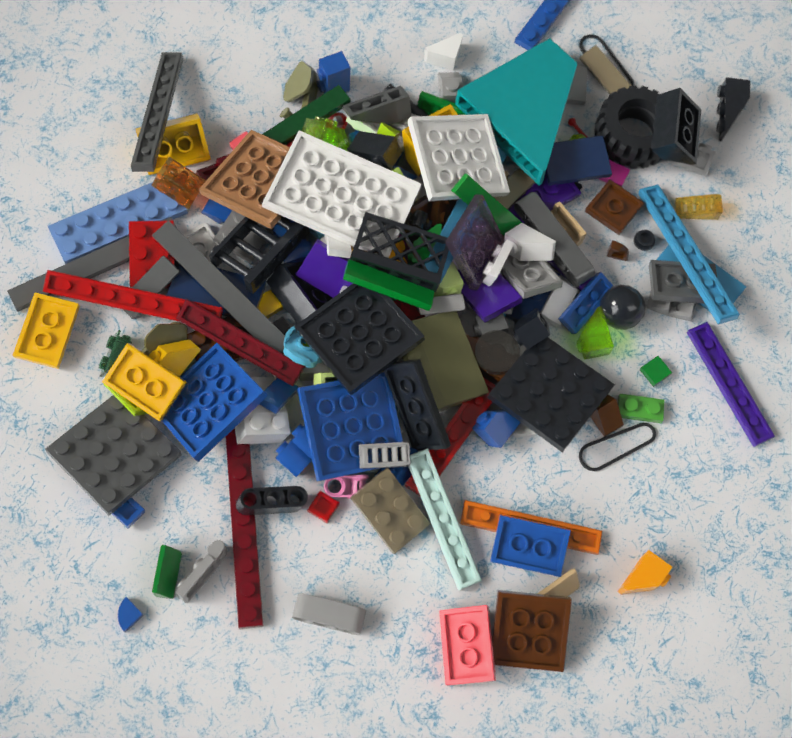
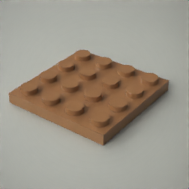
[199,130,290,229]

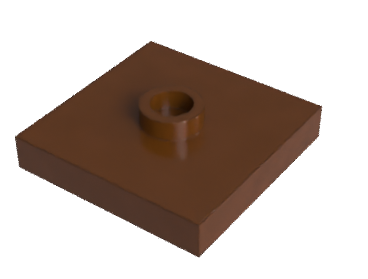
[584,179,644,235]

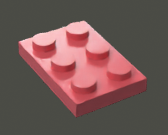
[439,605,496,686]

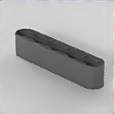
[514,192,596,287]

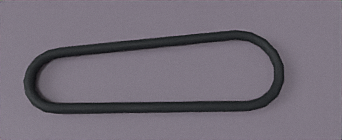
[579,34,634,86]
[579,422,656,471]

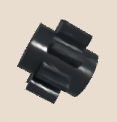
[404,209,432,238]

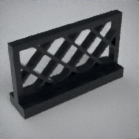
[350,212,452,292]

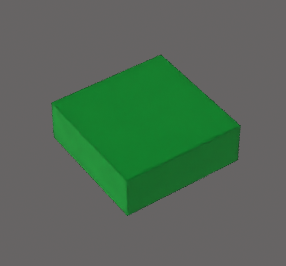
[640,356,672,387]

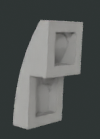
[647,292,696,321]

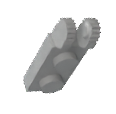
[175,540,228,603]

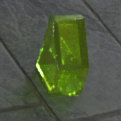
[577,306,614,360]

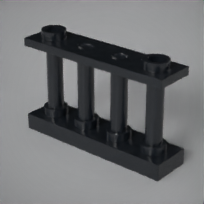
[209,217,310,294]

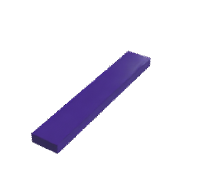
[687,322,775,448]

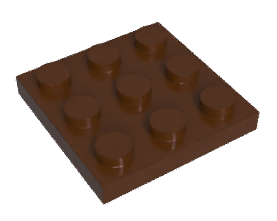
[492,590,572,672]

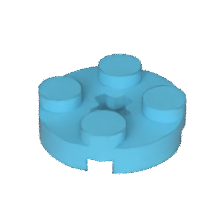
[283,326,322,368]

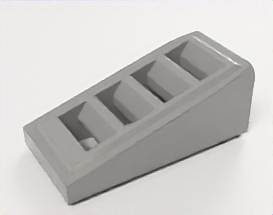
[359,442,410,469]

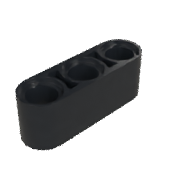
[235,486,308,515]

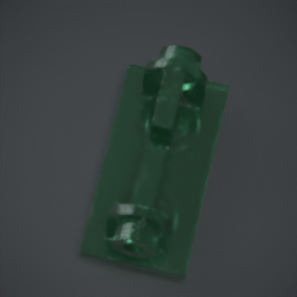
[98,330,132,377]

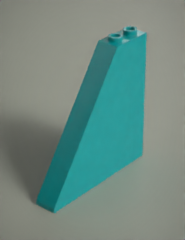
[455,38,578,185]

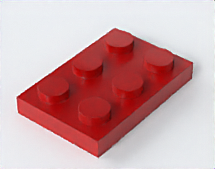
[129,221,175,288]

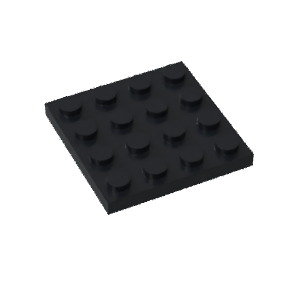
[294,283,425,395]
[487,337,615,453]

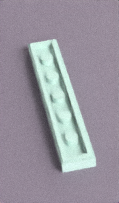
[409,449,482,590]

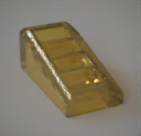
[675,194,723,220]

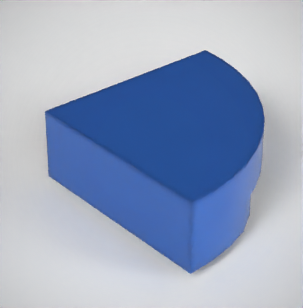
[118,597,143,632]

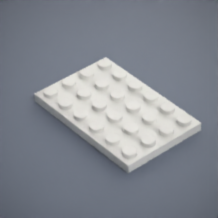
[262,130,421,258]

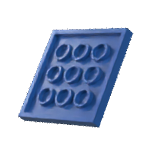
[162,343,268,462]
[297,372,403,482]

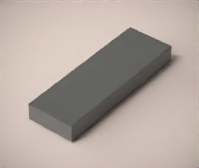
[123,255,181,319]

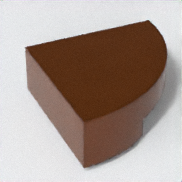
[607,240,629,261]

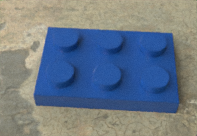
[490,514,571,577]

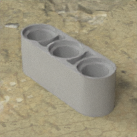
[292,593,366,635]

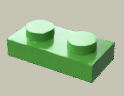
[617,394,664,424]

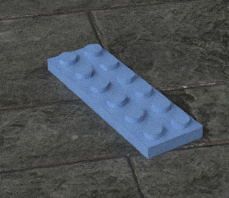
[48,175,188,264]

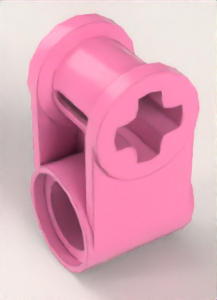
[323,475,369,499]

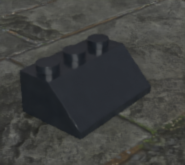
[651,88,701,165]
[266,262,333,325]

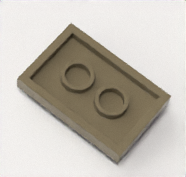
[350,468,430,554]

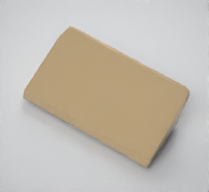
[537,569,580,597]

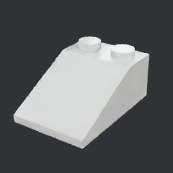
[235,377,291,444]

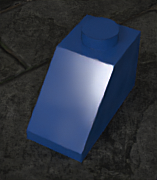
[472,410,521,448]

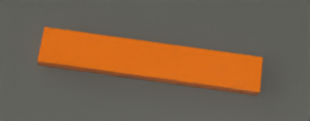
[460,500,602,555]

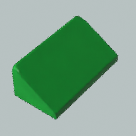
[152,545,182,599]

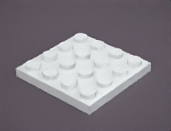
[408,114,510,201]

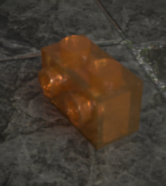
[151,157,207,209]

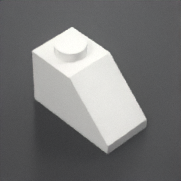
[504,223,556,261]

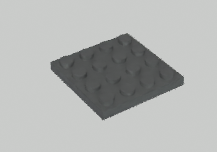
[45,395,181,516]

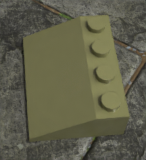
[402,311,489,412]

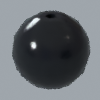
[599,284,646,330]

